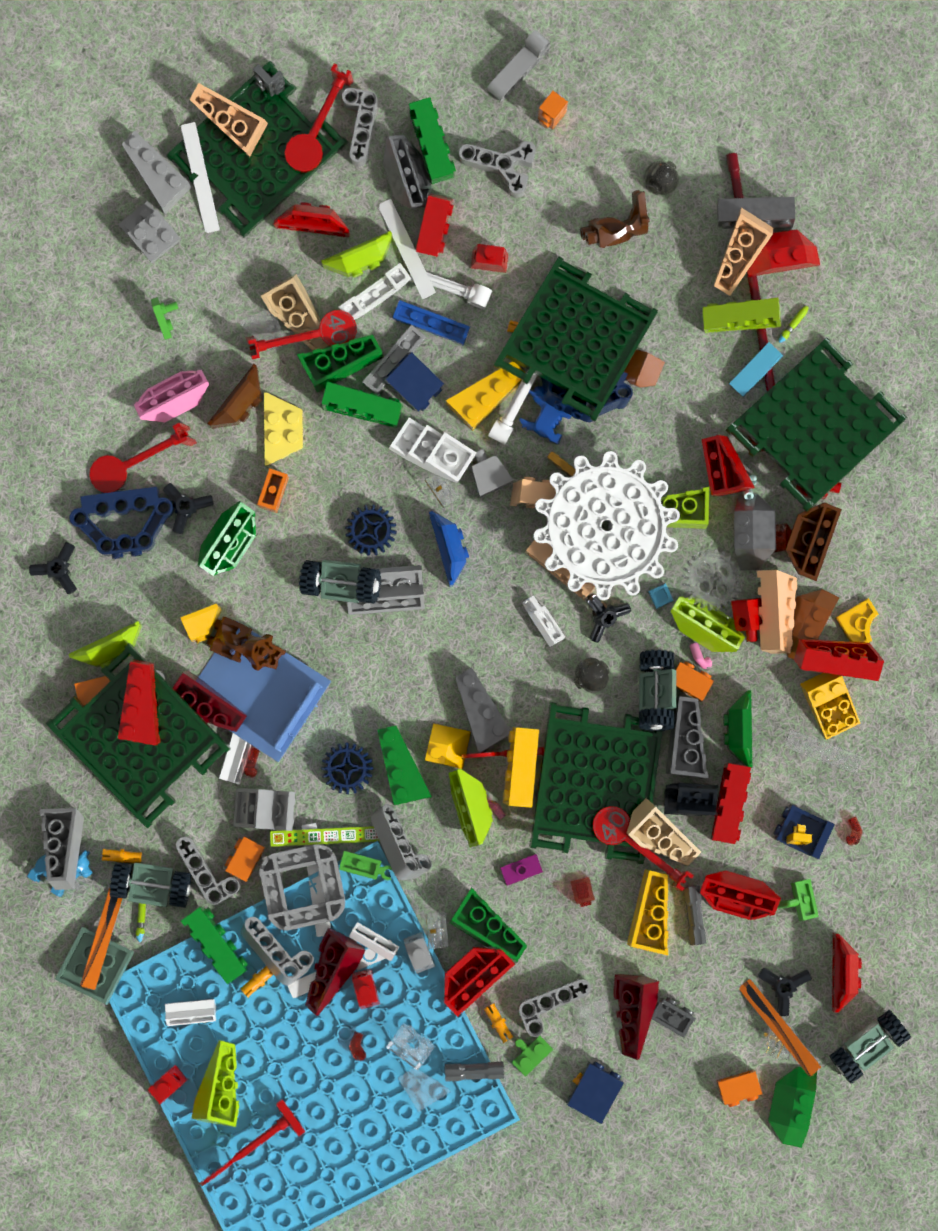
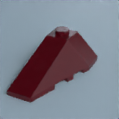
[173,670,247,732]
[305,928,366,1016]
[613,974,659,1060]

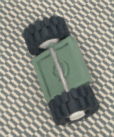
[299,560,381,604]
[639,650,676,731]
[109,862,191,908]
[829,1009,911,1084]

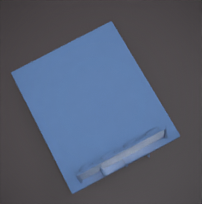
[198,621,331,762]

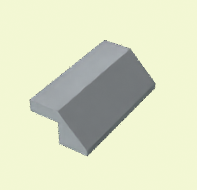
[347,565,425,615]

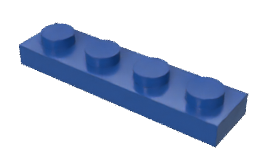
[393,300,470,346]

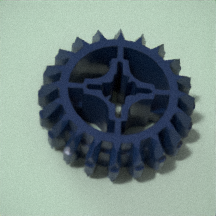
[345,504,397,556]
[321,742,373,795]

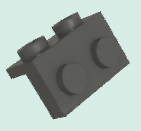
[253,64,285,97]
[652,997,696,1038]

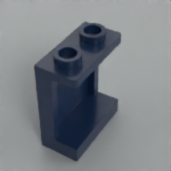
[383,352,444,412]
[773,804,835,859]
[566,1061,624,1124]

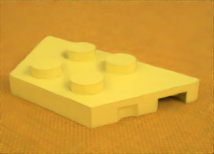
[264,393,303,466]

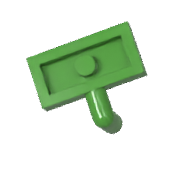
[151,297,179,340]
[777,879,819,921]
[512,1036,553,1077]

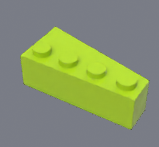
[703,297,781,333]
[661,487,709,529]

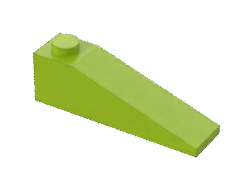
[191,1041,239,1127]

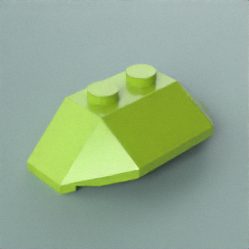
[321,231,393,278]
[671,596,745,652]
[68,621,142,668]
[448,769,493,848]

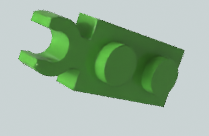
[339,851,392,880]

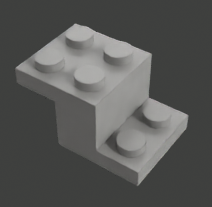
[118,201,181,263]
[233,788,295,831]

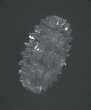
[681,549,744,611]

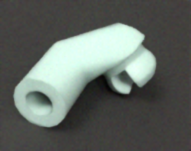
[742,475,757,500]

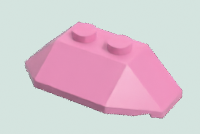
[134,370,209,423]

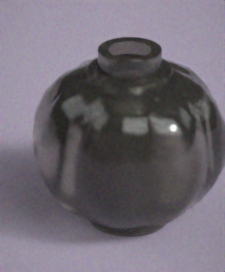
[644,161,679,195]
[574,657,610,693]

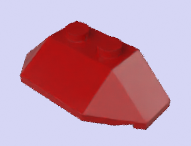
[273,202,350,238]
[747,229,820,277]
[700,870,781,920]
[832,933,862,1013]
[444,947,515,1017]

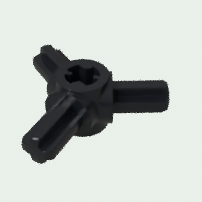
[163,483,214,534]
[29,542,77,595]
[586,594,631,643]
[758,968,812,1017]

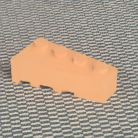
[190,83,268,157]
[757,570,797,654]

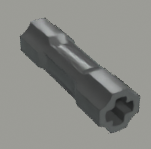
[683,885,707,945]
[445,1061,504,1082]

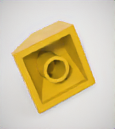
[180,603,222,644]
[425,723,471,769]

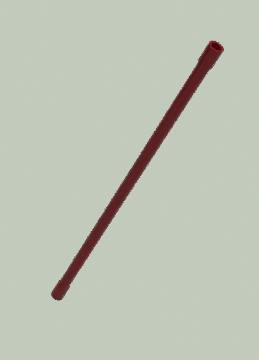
[726,153,775,392]

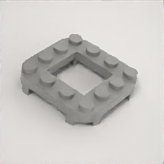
[259,844,346,930]

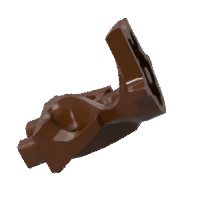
[580,190,650,248]
[206,616,286,671]

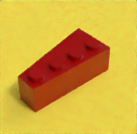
[794,639,884,681]
[118,660,160,745]
[711,763,751,844]

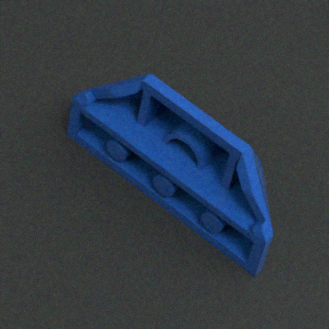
[429,511,469,587]

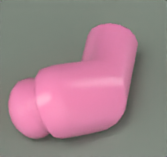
[689,643,712,669]

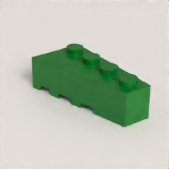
[409,97,456,184]
[297,335,384,393]
[321,382,403,428]
[377,725,432,806]
[449,887,528,964]
[181,906,248,984]

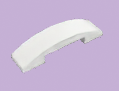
[339,263,411,320]

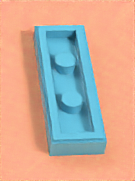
[729,342,783,397]

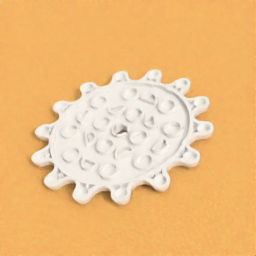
[534,451,680,600]

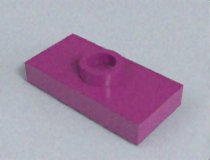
[500,854,543,886]

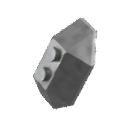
[383,135,432,209]
[734,494,776,571]

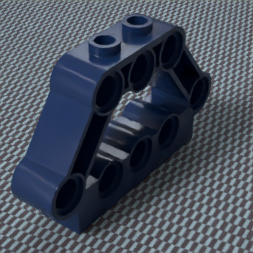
[541,372,633,422]
[69,487,174,559]

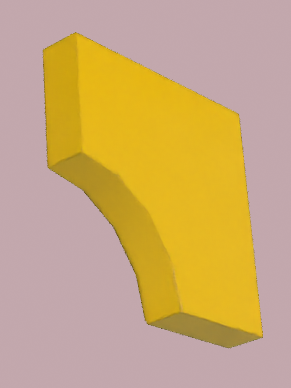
[836,598,878,643]

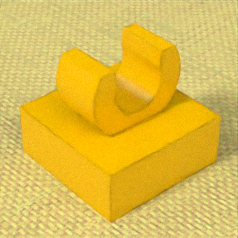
[786,824,812,845]

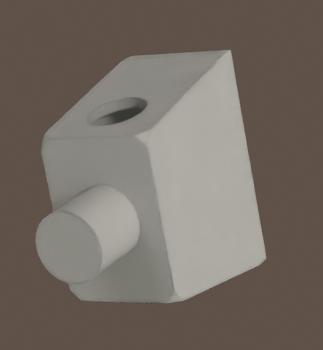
[471,449,513,498]
[404,932,435,974]

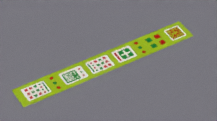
[270,826,380,847]

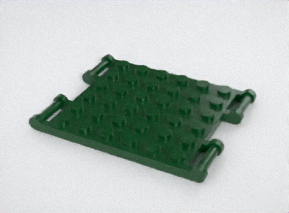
[166,61,348,238]
[494,256,659,422]
[726,337,908,512]
[46,643,231,828]
[529,702,663,864]

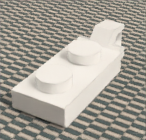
[523,595,565,647]

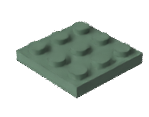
[55,927,134,1005]

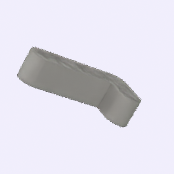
[487,30,550,102]
[342,88,378,167]
[371,804,432,880]
[176,837,241,905]
[241,917,314,985]
[519,978,591,1037]

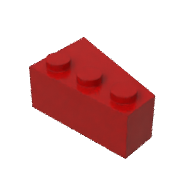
[415,194,454,257]
[701,435,755,496]

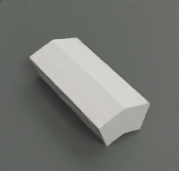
[219,733,252,784]
[349,922,399,961]
[165,999,216,1026]

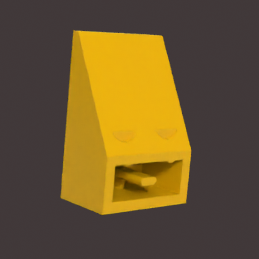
[800,673,860,740]

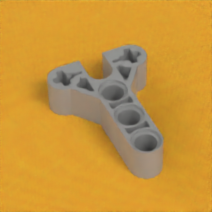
[459,141,536,198]

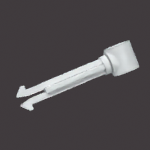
[409,272,492,309]
[488,371,537,445]

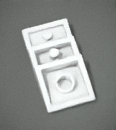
[389,417,476,483]

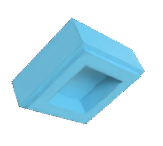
[648,583,674,609]

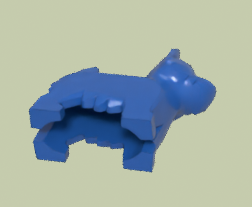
[519,385,572,444]

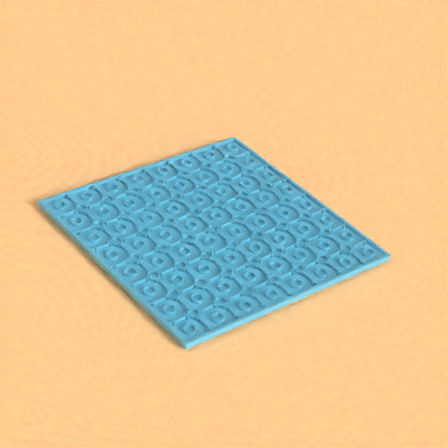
[109,841,520,1231]

